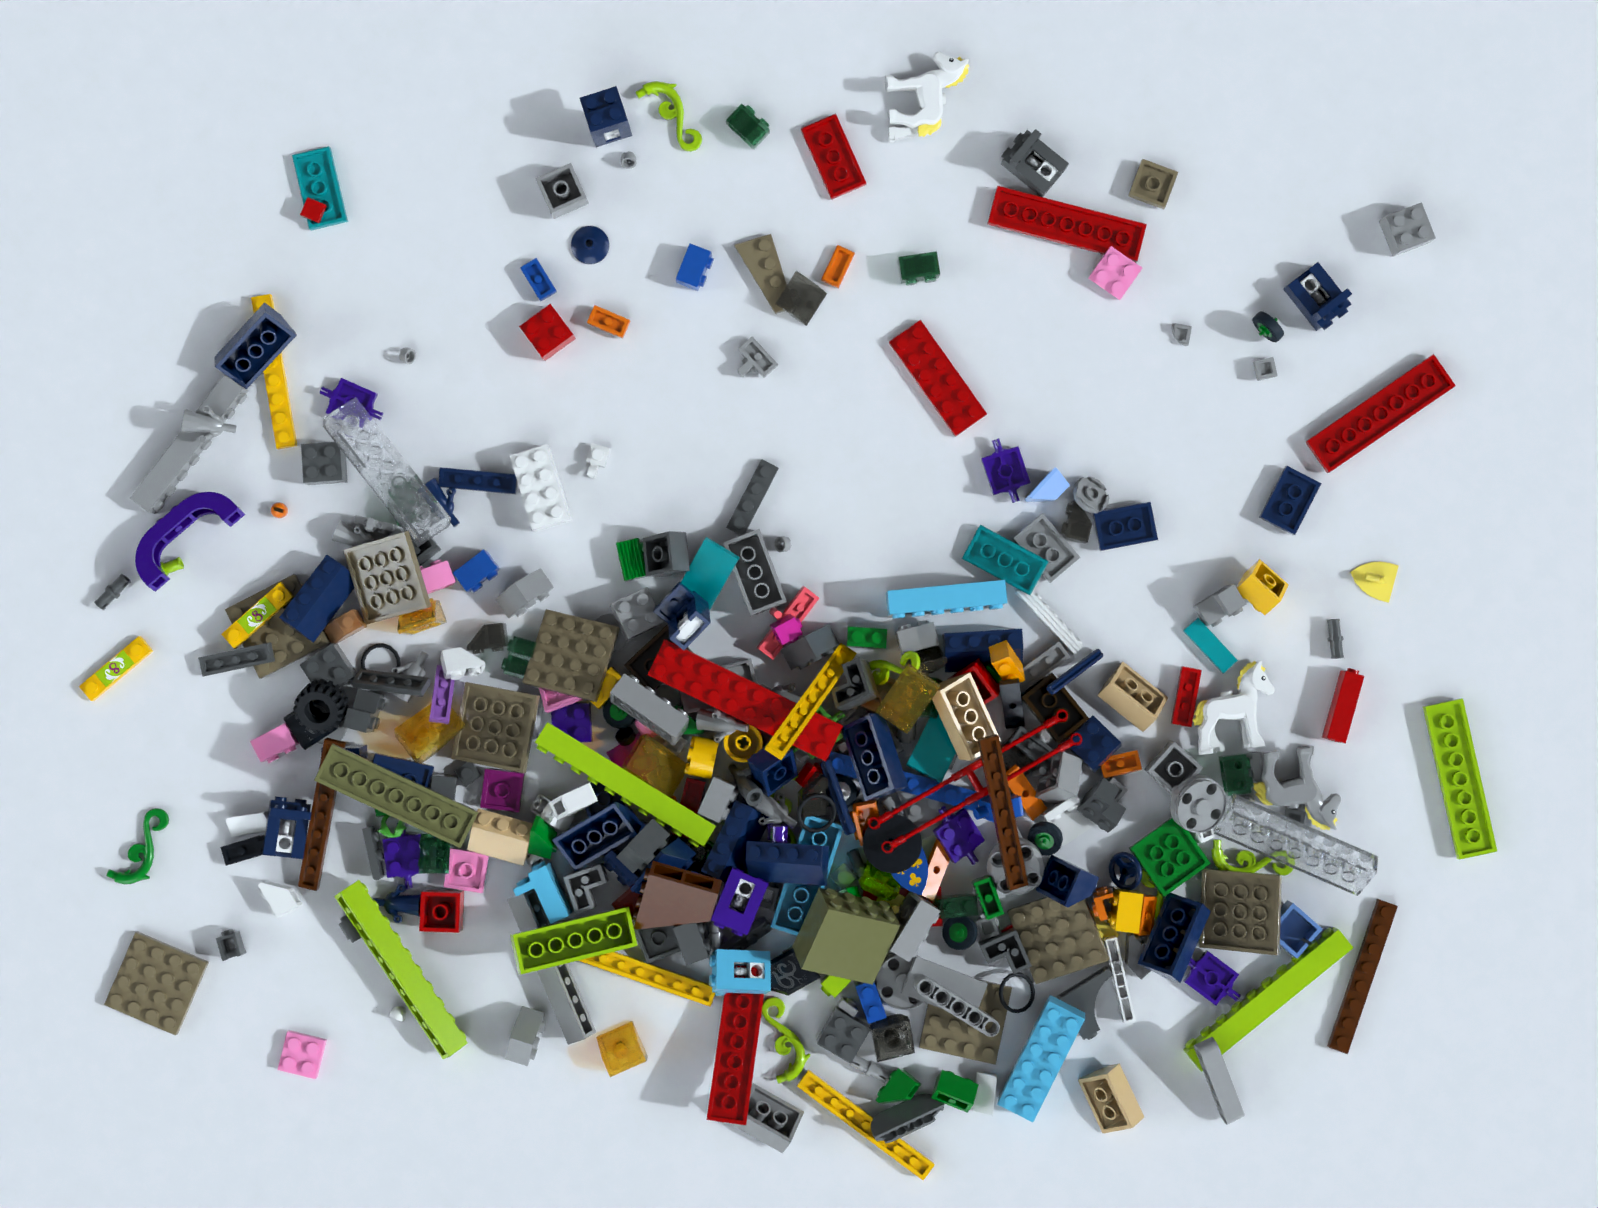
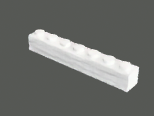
[1015,590,1083,655]
[1103,935,1136,1024]

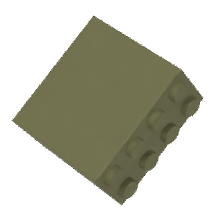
[792,888,900,985]

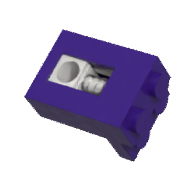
[711,866,769,936]

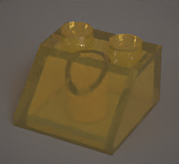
[596,1021,648,1077]

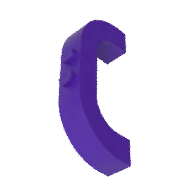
[135,492,246,592]

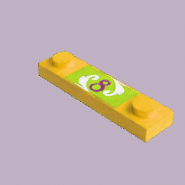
[221,582,294,649]
[79,636,153,701]

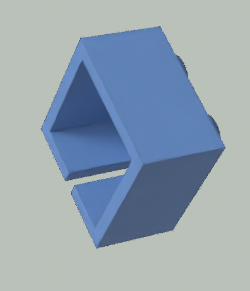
[1280,900,1323,958]

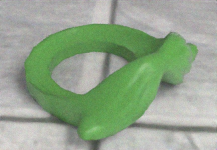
[377,815,407,838]

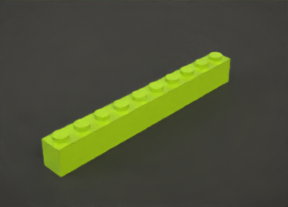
[535,722,716,847]
[334,880,468,1059]
[1183,927,1353,1072]

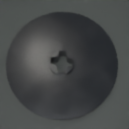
[863,814,922,873]

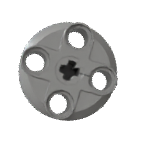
[1170,775,1227,833]
[987,837,1044,895]
[875,953,923,1010]

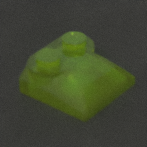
[858,859,901,901]

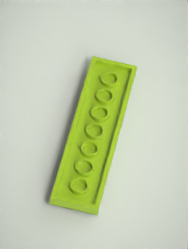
[1423,699,1498,860]

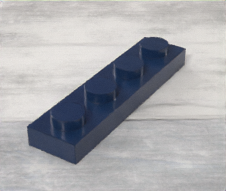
[438,467,517,495]

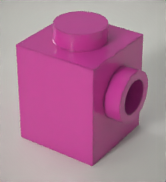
[770,614,803,645]

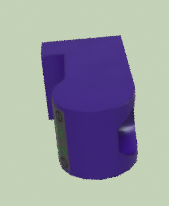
[767,822,788,843]

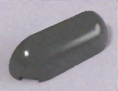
[871,1094,944,1143]

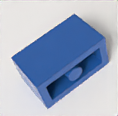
[676,243,714,291]
[453,549,500,593]
[855,981,887,1024]

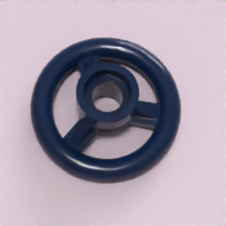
[1109,852,1142,890]

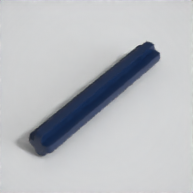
[1046,649,1103,695]
[820,760,856,835]

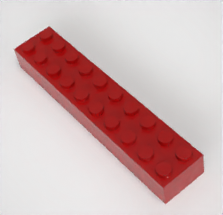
[648,639,843,761]

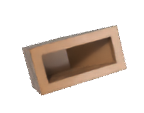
[324,609,367,644]

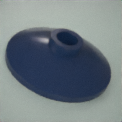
[571,226,609,264]

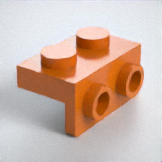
[850,799,880,846]
[1092,886,1114,921]

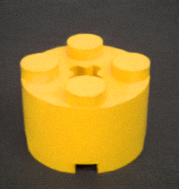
[724,723,763,762]
[684,736,719,779]

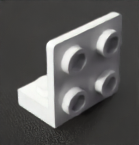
[1041,795,1094,846]

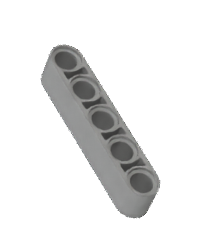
[913,975,1000,1037]
[1194,1037,1245,1125]

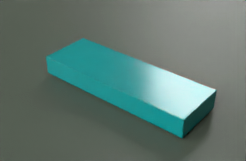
[1183,618,1238,673]

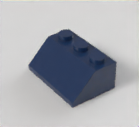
[630,837,696,895]
[1036,855,1099,907]

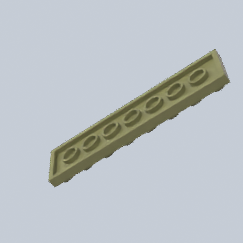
[314,743,478,848]

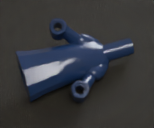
[418,478,460,527]
[373,884,421,923]

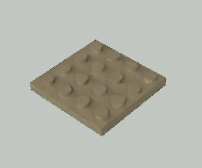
[343,531,431,625]
[225,574,330,679]
[522,609,620,702]
[451,682,540,773]
[1199,869,1282,955]
[1007,897,1109,984]
[104,932,209,1036]
[919,980,1012,1065]

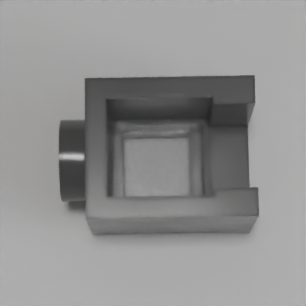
[760,882,779,912]
[216,929,247,961]

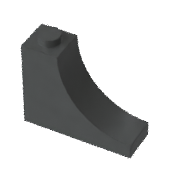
[1056,966,1113,1040]

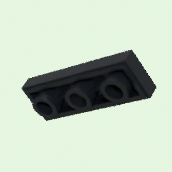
[999,678,1025,729]

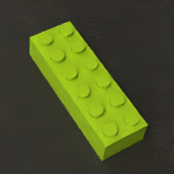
[510,907,638,974]

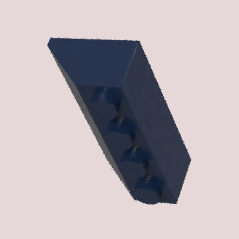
[215,303,297,389]
[279,555,355,643]
[942,629,1023,673]
[841,713,908,801]
[701,800,769,883]
[552,802,642,871]
[746,841,829,886]
[1138,893,1211,983]

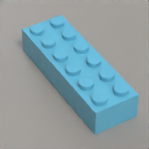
[886,580,1007,619]
[771,813,843,936]
[997,995,1085,1122]

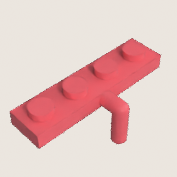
[757,586,819,660]

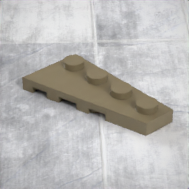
[734,234,794,314]

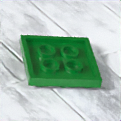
[1129,817,1211,897]

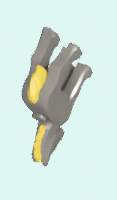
[1245,746,1341,830]

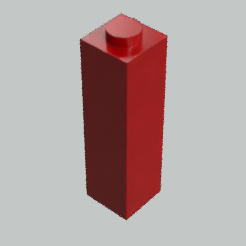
[1322,668,1365,744]

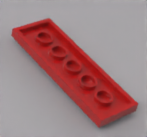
[889,320,987,437]

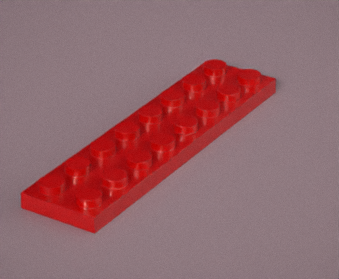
[987,186,1147,263]
[1306,354,1456,473]
[707,965,764,1125]

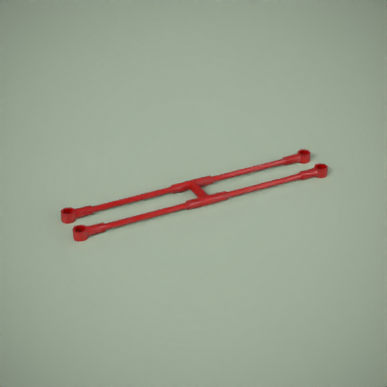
[868,709,1082,854]

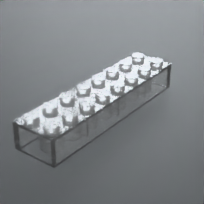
[323,397,451,547]
[1214,794,1378,896]

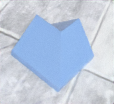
[1024,467,1069,502]

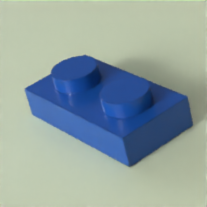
[520,258,557,301]

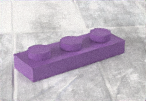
[429,665,455,724]

